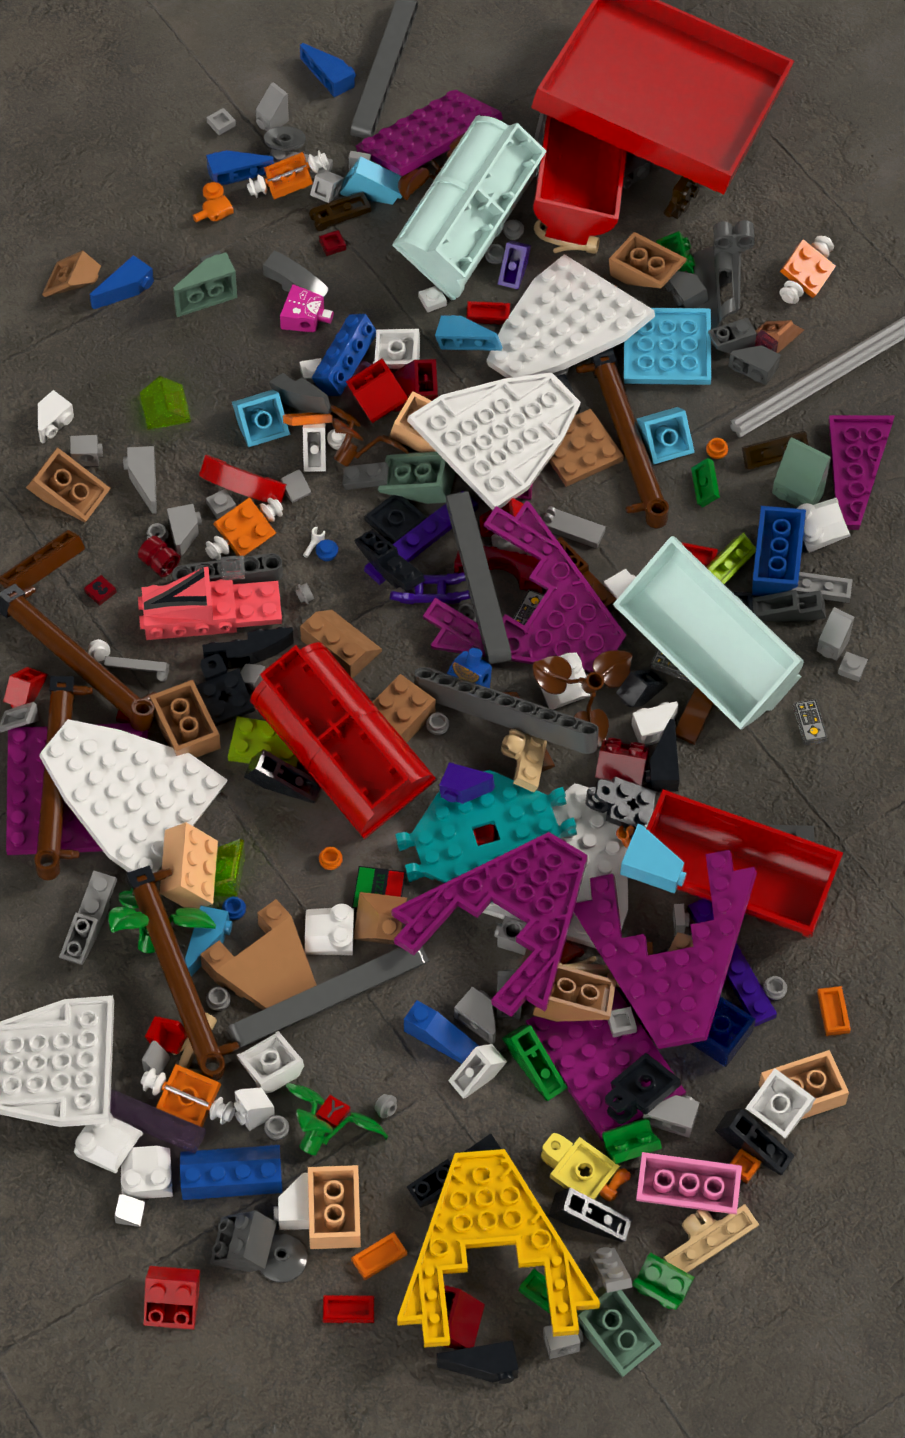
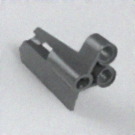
[694,220,755,329]

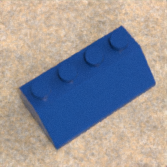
[752,506,806,596]
[180,1145,283,1200]

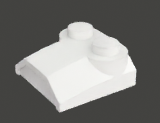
[373,329,420,370]
[797,498,851,553]
[540,652,590,710]
[305,904,354,955]
[237,1031,304,1093]
[745,1068,816,1139]
[74,1113,143,1173]
[121,1146,173,1200]

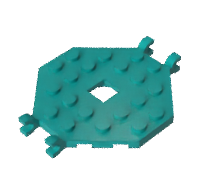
[395,770,577,883]

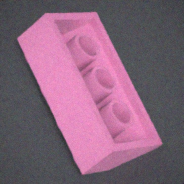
[636,1152,742,1215]

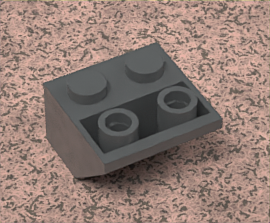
[210,1210,277,1272]

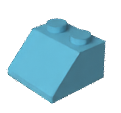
[232,390,290,447]
[637,407,695,464]

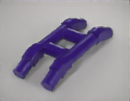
[389,572,471,604]

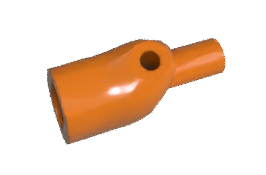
[193,195,234,223]

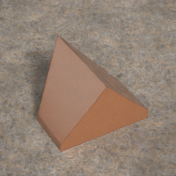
[755,320,804,353]

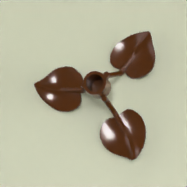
[398,133,465,200]
[330,405,409,467]
[532,650,633,748]

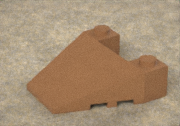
[200,899,317,1010]

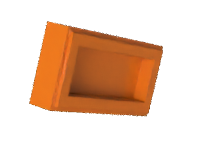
[283,412,332,426]
[817,986,851,1036]
[351,1232,408,1280]

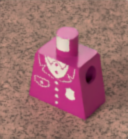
[280,284,334,332]

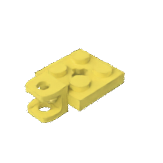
[541,1133,620,1200]

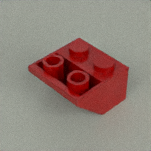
[346,358,408,423]
[143,1266,200,1330]

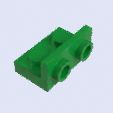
[656,231,696,274]
[602,1118,662,1164]
[632,1253,695,1310]

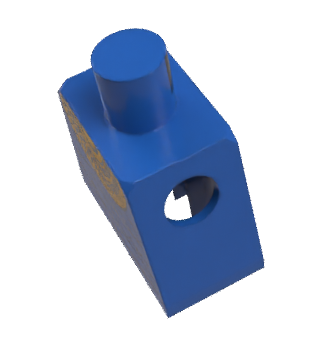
[447,648,492,688]

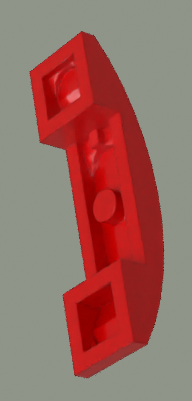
[199,455,287,503]

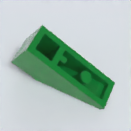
[502,1025,567,1101]

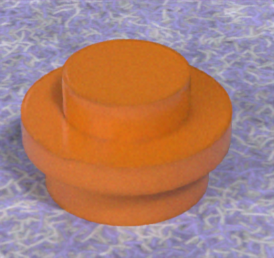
[203,182,224,200]
[706,438,728,459]
[319,847,343,870]

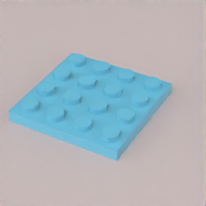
[624,308,711,385]

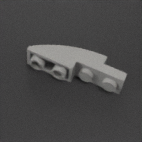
[59,871,117,965]

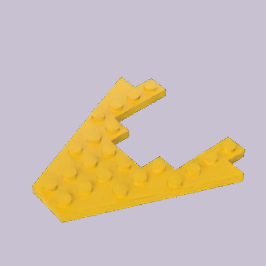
[397,1149,600,1348]

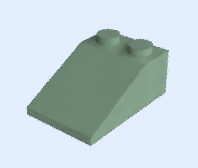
[173,252,237,317]
[772,437,831,508]
[378,452,455,504]
[577,1285,661,1377]

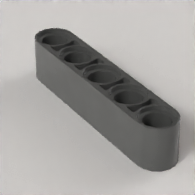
[172,553,283,584]

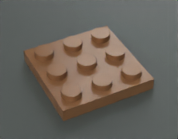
[549,409,624,487]

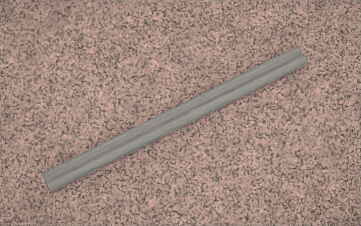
[730,316,905,438]

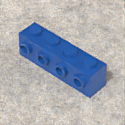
[312,314,376,396]

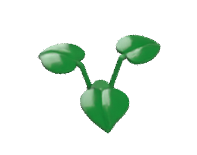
[108,890,216,953]
[285,1083,388,1156]

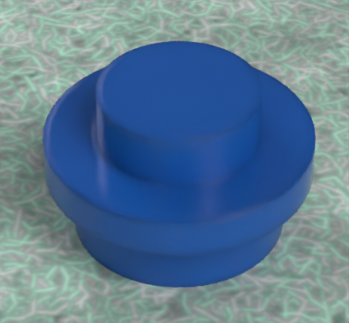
[316,540,338,561]
[222,897,246,920]

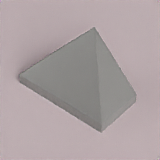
[0,702,39,732]

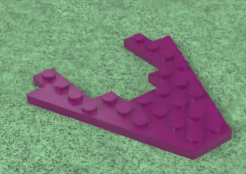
[423,500,626,673]
[391,832,588,1017]
[574,850,757,1049]

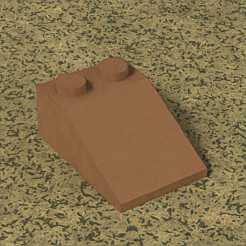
[609,232,686,288]
[26,447,111,522]
[533,964,616,1022]

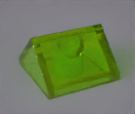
[140,376,191,430]
[214,839,245,897]

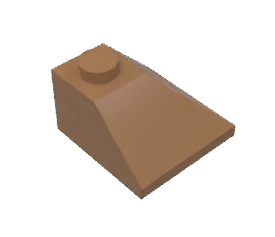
[42,250,101,297]
[353,892,407,945]

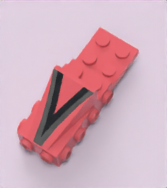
[138,567,282,640]

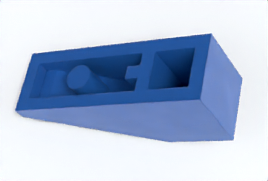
[300,43,356,97]
[206,150,274,185]
[90,255,154,309]
[404,1000,479,1064]

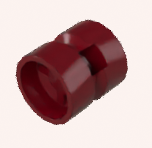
[138,536,181,577]

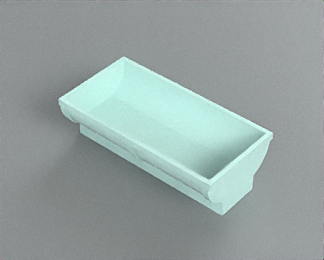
[392,115,546,301]
[613,536,804,729]

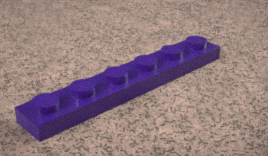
[364,491,478,585]
[687,899,777,1027]

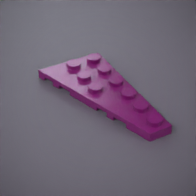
[828,415,895,530]

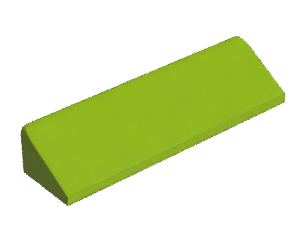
[706,533,756,584]

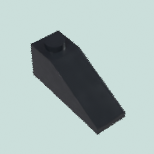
[645,719,680,792]
[244,749,321,803]
[715,1108,795,1175]
[548,1187,632,1243]
[436,1340,519,1384]

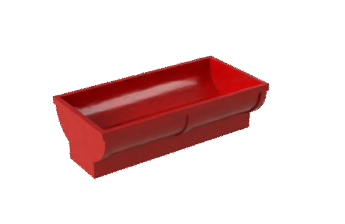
[533,115,627,245]
[250,642,437,840]
[646,789,843,938]

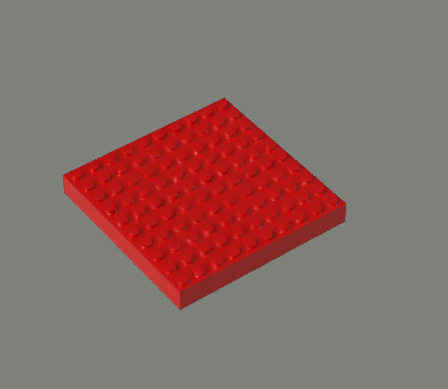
[531,0,794,195]

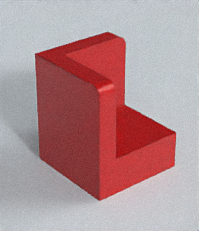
[145,1016,187,1054]

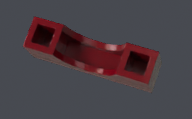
[454,546,543,594]

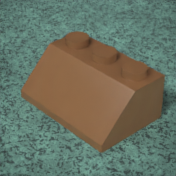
[300,610,382,679]

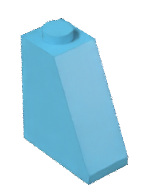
[340,156,402,205]
[620,824,687,894]

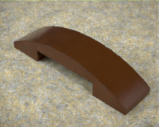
[676,687,715,745]

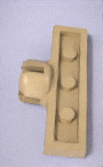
[501,729,547,792]
[663,1204,759,1273]

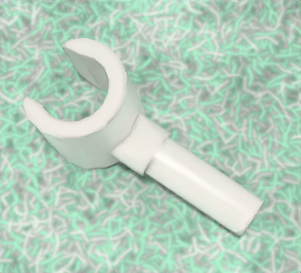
[303,527,325,558]

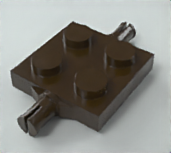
[664,176,700,219]

